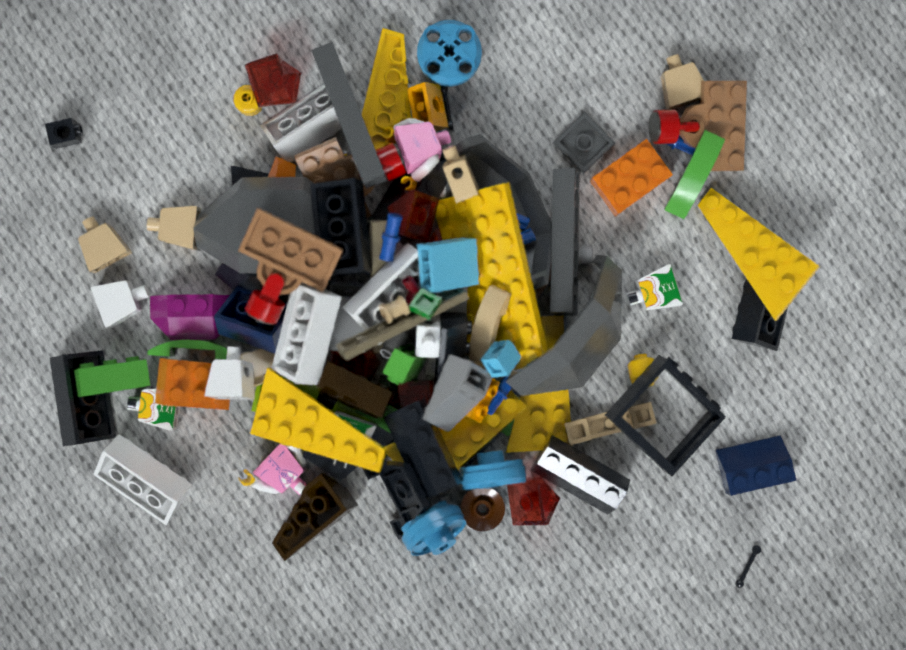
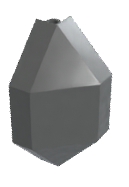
[445,134,552,290]
[193,177,315,273]
[506,255,622,396]

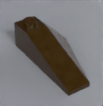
[272,473,358,561]

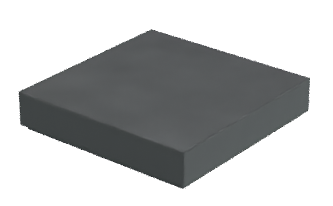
[553,112,615,174]

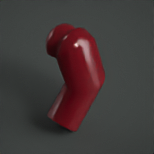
[402,275,420,311]

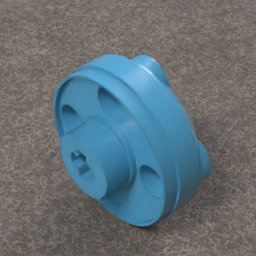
[417,20,482,87]
[460,450,526,490]
[401,501,466,556]

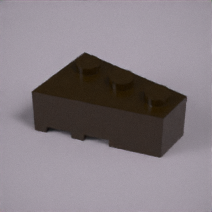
[316,361,393,421]

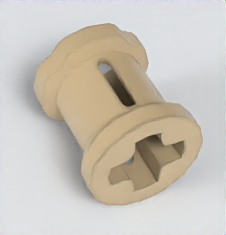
[379,295,410,324]

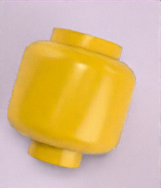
[233,85,264,116]
[627,354,659,387]

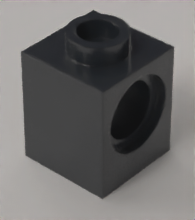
[45,118,83,149]

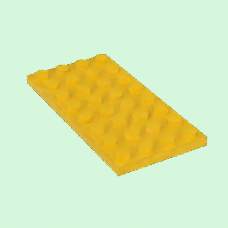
[434,182,548,370]

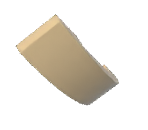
[469,285,511,371]
[564,402,657,445]

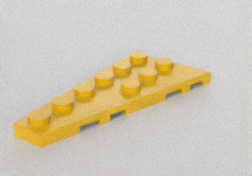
[361,28,411,151]
[697,188,820,321]
[506,315,572,453]
[250,367,387,472]
[385,390,526,499]

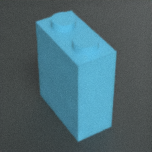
[417,237,479,293]

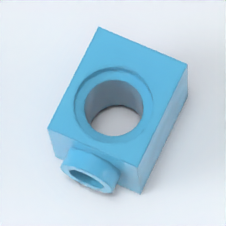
[480,340,522,377]

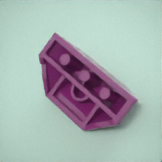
[150,294,230,340]

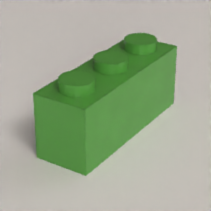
[382,344,428,385]
[74,356,150,397]

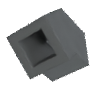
[379,375,398,391]

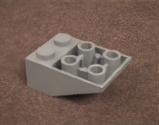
[329,282,365,352]
[423,354,493,432]

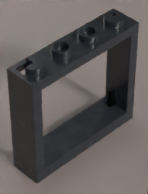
[605,355,726,477]

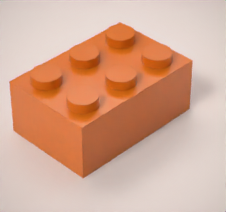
[590,139,673,217]
[155,358,230,410]

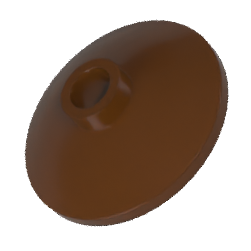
[460,488,505,532]

